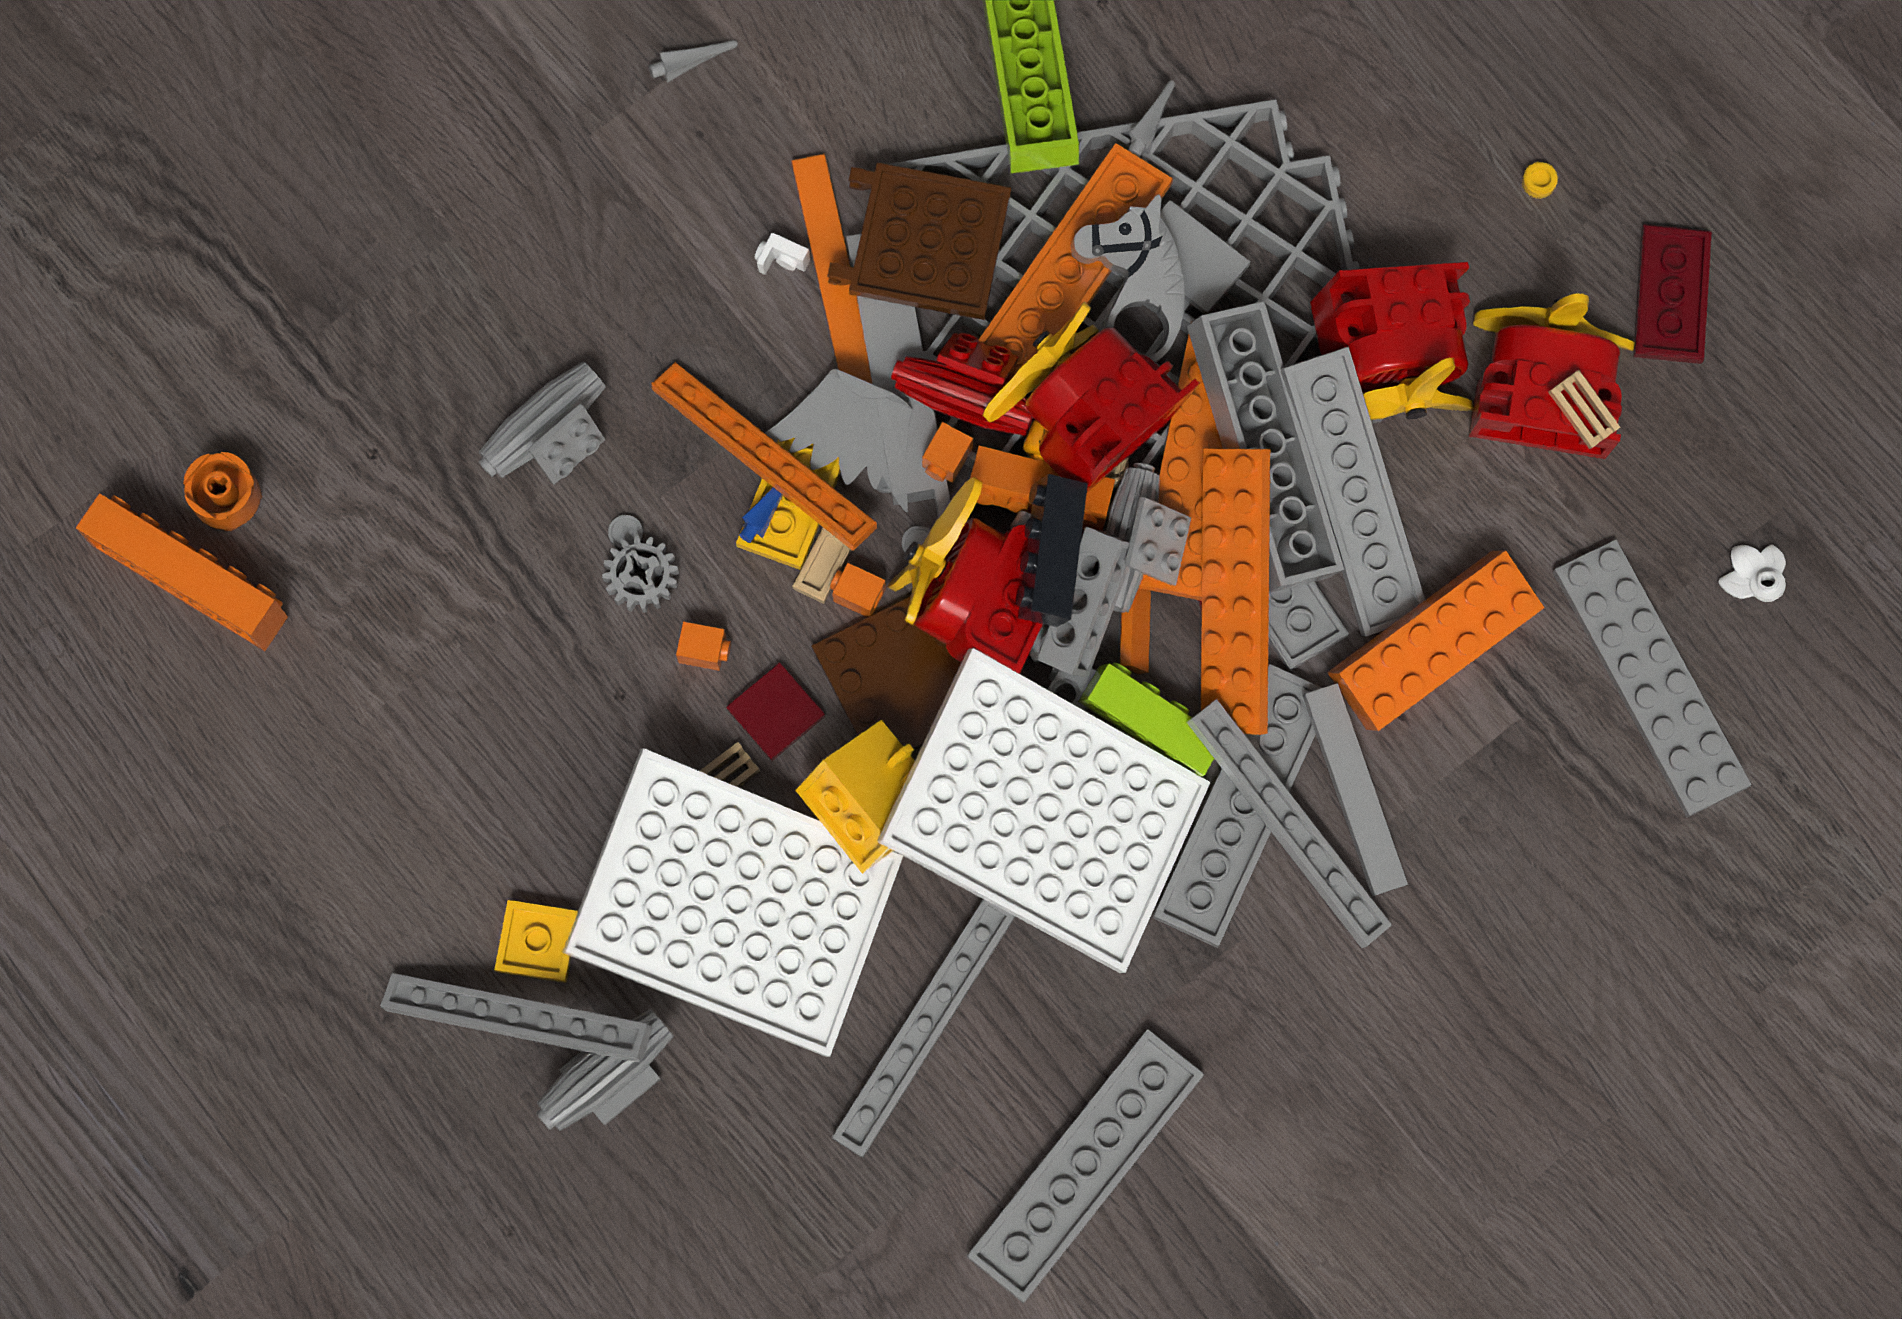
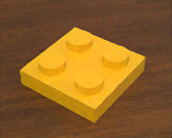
[494,900,578,983]

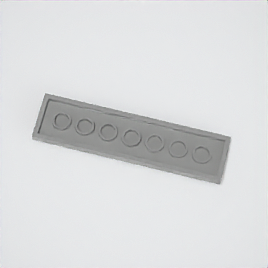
[1280,347,1425,637]
[1553,540,1752,818]
[1153,664,1322,948]
[967,1029,1204,1304]

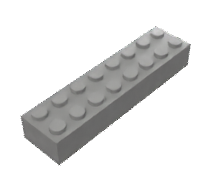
[1187,301,1344,593]

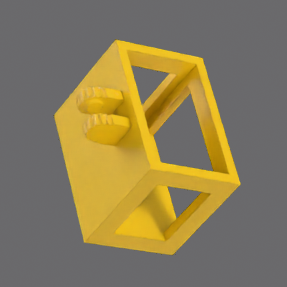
[795,720,915,874]

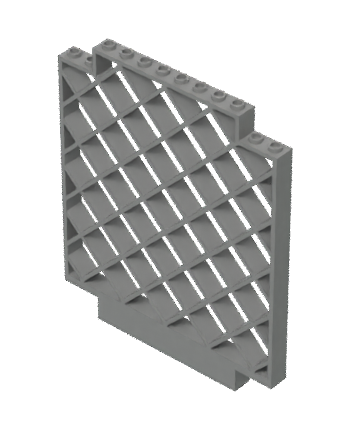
[846,99,1382,534]

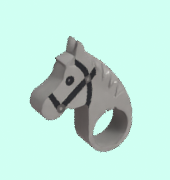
[1071,195,1185,363]

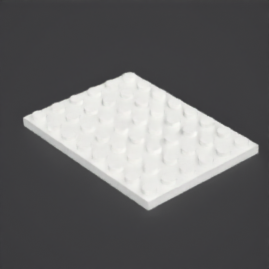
[878,648,1210,973]
[563,748,903,1057]

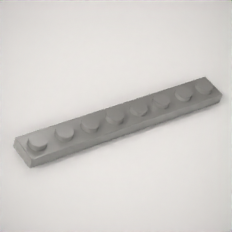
[1186,699,1392,948]
[832,899,1016,1158]
[380,973,653,1063]

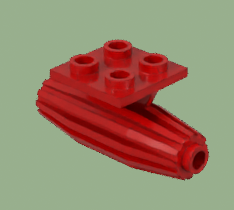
[891,333,1034,436]

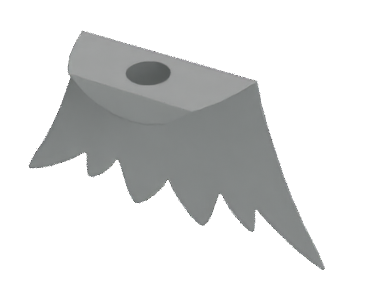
[765,369,913,512]

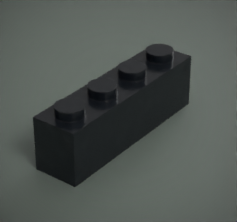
[1016,474,1088,627]

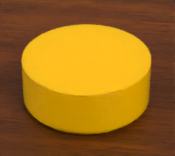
[1522,162,1558,198]

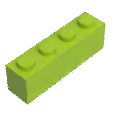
[1078,662,1214,776]

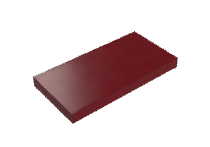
[1633,225,1712,364]

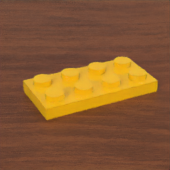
[736,438,841,570]

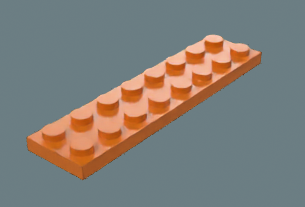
[979,143,1173,385]
[1139,322,1223,601]
[1201,448,1270,735]

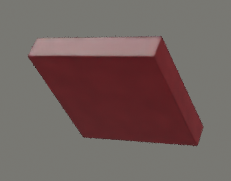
[726,663,825,762]

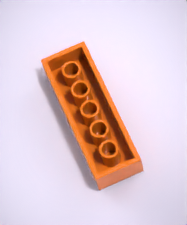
[76,493,288,651]
[1327,550,1545,731]

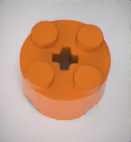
[183,452,262,531]

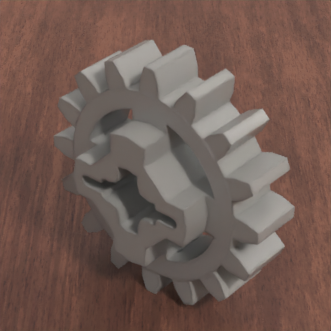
[602,536,679,613]

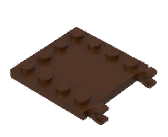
[827,163,1011,320]
[811,596,960,750]

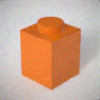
[922,422,973,483]
[830,563,886,618]
[676,622,731,671]

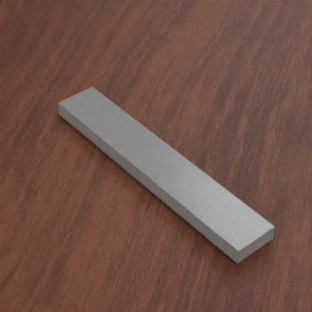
[1302,683,1408,897]

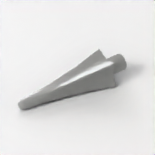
[649,40,738,82]
[1127,80,1175,157]

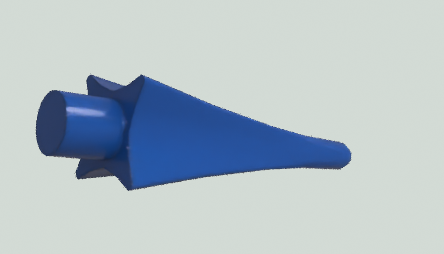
[739,487,783,543]

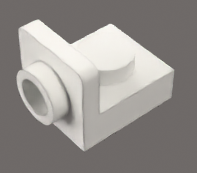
[755,233,810,275]

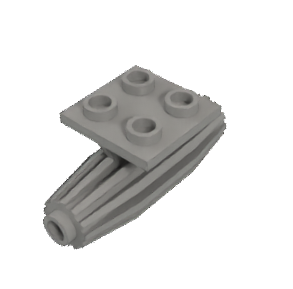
[478,361,606,485]
[1096,463,1191,613]
[536,1009,674,1131]

